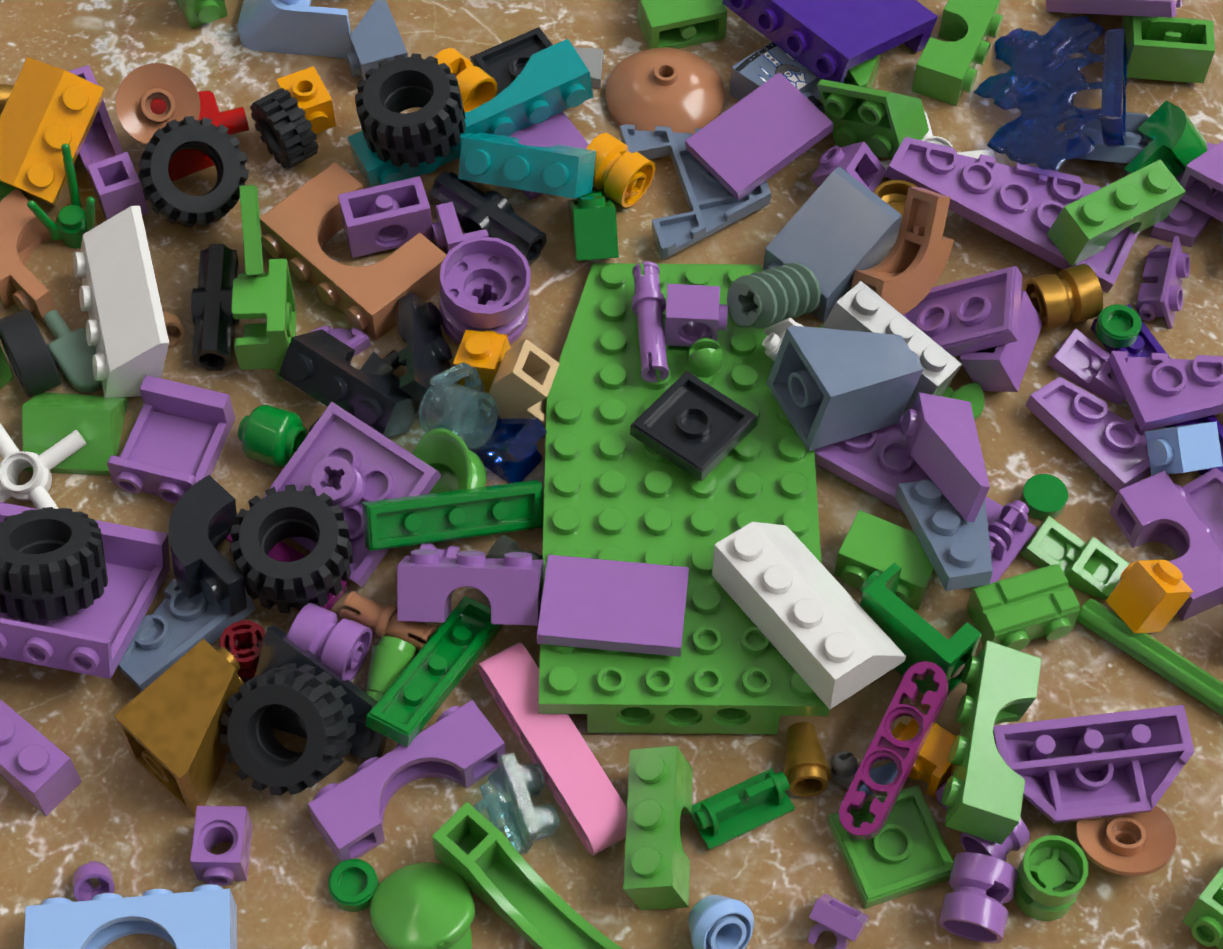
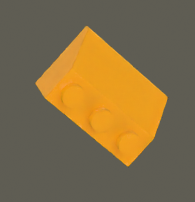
[0,57,106,206]

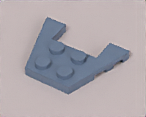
[620,124,771,259]

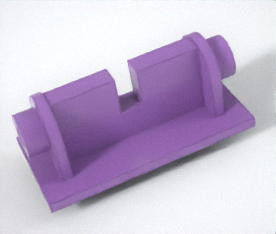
[1136,236,1190,329]

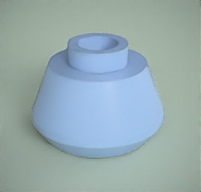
[688,895,754,949]

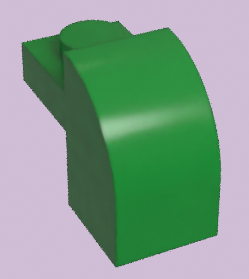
[1124,100,1207,178]

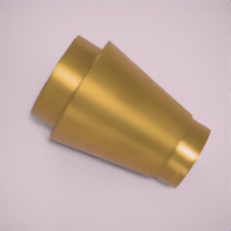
[784,722,831,797]

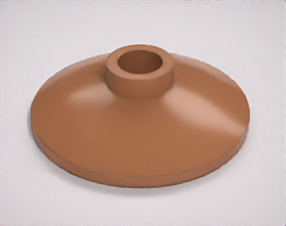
[116,63,200,145]
[1076,805,1177,876]

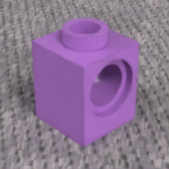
[665,284,728,347]
[190,806,253,886]

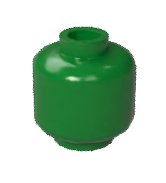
[238,405,308,468]

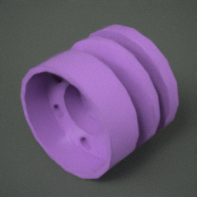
[440,237,531,345]

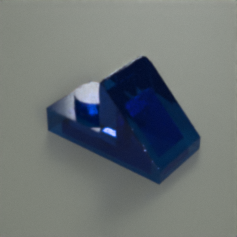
[466,418,547,484]

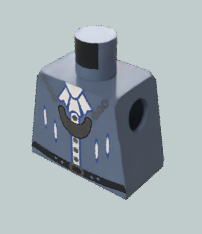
[729,42,825,114]

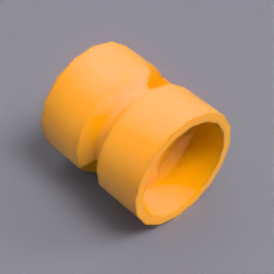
[434,48,498,113]
[586,132,656,208]

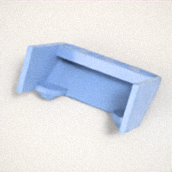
[237,0,352,58]

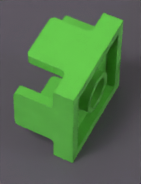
[232,259,297,381]

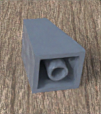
[763,166,902,323]
[766,326,924,451]

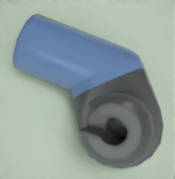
[830,751,898,796]

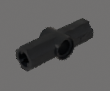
[429,171,547,265]
[191,244,240,371]

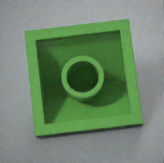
[22,392,128,476]

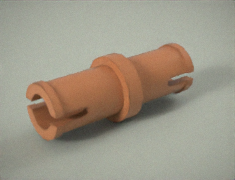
[340,591,437,652]

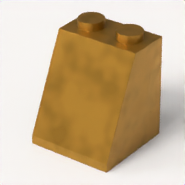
[114,638,244,817]

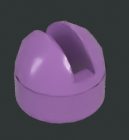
[72,861,114,901]

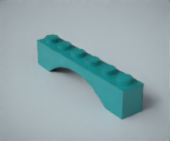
[348,39,593,188]

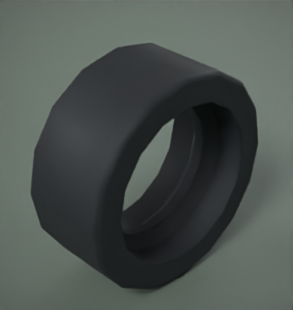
[0,309,61,398]

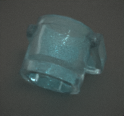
[419,362,498,449]

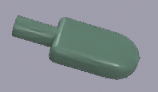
[43,310,103,393]

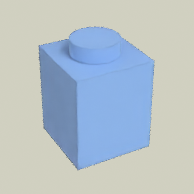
[1145,421,1223,476]

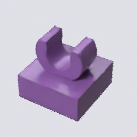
[808,893,870,949]

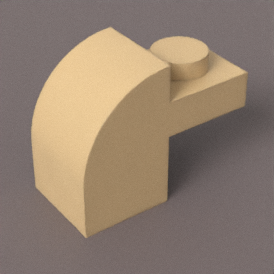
[489,339,560,437]

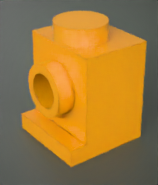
[891,718,956,798]

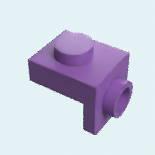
[432,202,489,255]

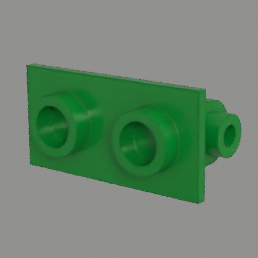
[689,768,795,851]

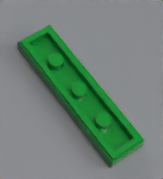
[362,480,544,551]
[366,596,504,747]

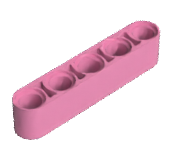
[477,642,627,856]

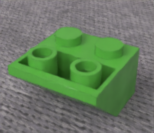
[1122,15,1215,83]
[817,79,929,159]

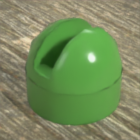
[687,338,723,377]

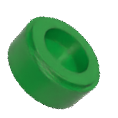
[1095,304,1142,348]
[1021,474,1068,520]
[328,859,379,912]

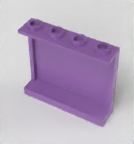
[0,502,170,679]

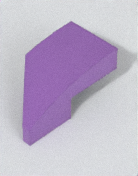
[1048,328,1126,405]

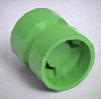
[1013,835,1089,921]

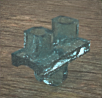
[473,753,560,855]

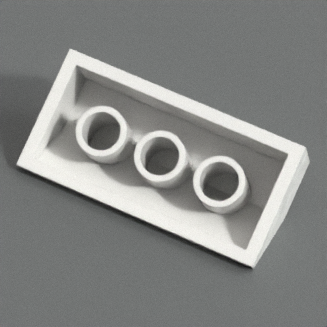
[73,206,169,398]
[712,521,906,709]

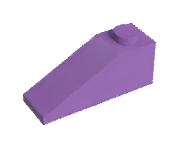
[901,392,990,522]

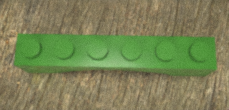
[432,802,623,949]

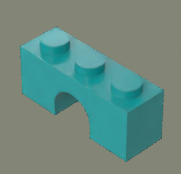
[458,132,596,199]

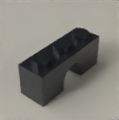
[278,329,420,438]

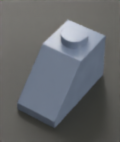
[346,0,408,81]

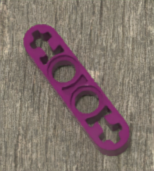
[839,661,949,840]

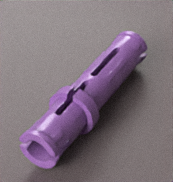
[631,261,669,383]

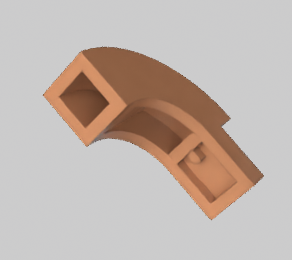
[851,187,954,315]
[0,188,56,325]

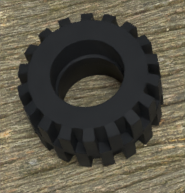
[355,53,466,168]
[138,116,249,227]
[230,484,353,614]
[0,507,108,622]
[220,663,356,796]

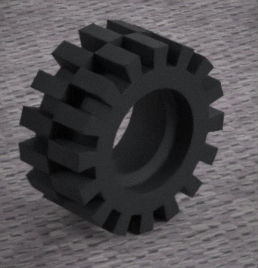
[250,88,318,169]

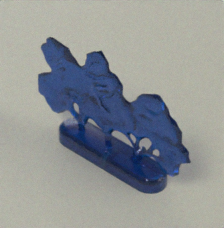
[973,16,1128,171]

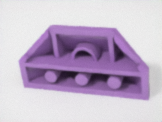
[993,705,1194,823]

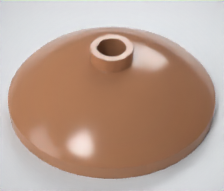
[605,47,725,133]

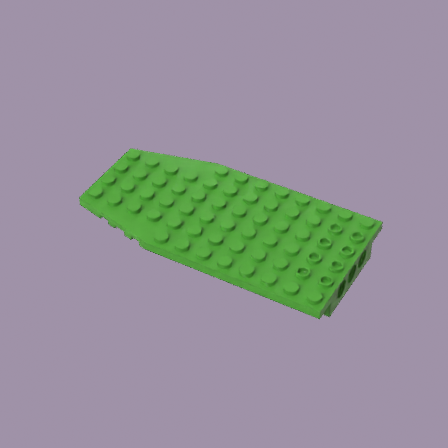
[538,263,830,734]

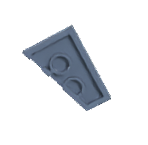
[896,479,993,591]
[117,579,256,692]

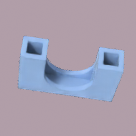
[24,884,237,949]

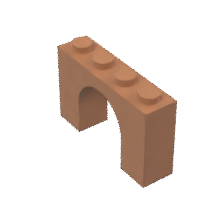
[260,162,446,340]

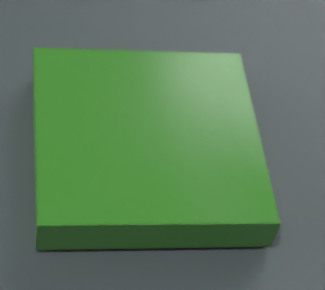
[827,785,953,909]

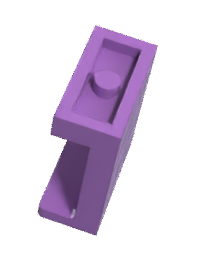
[107,375,235,504]

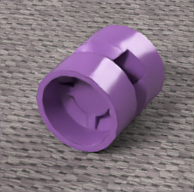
[287,603,372,681]
[938,852,1019,944]

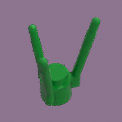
[27,143,95,249]

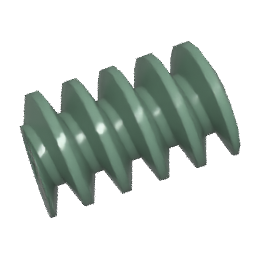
[727,262,821,328]

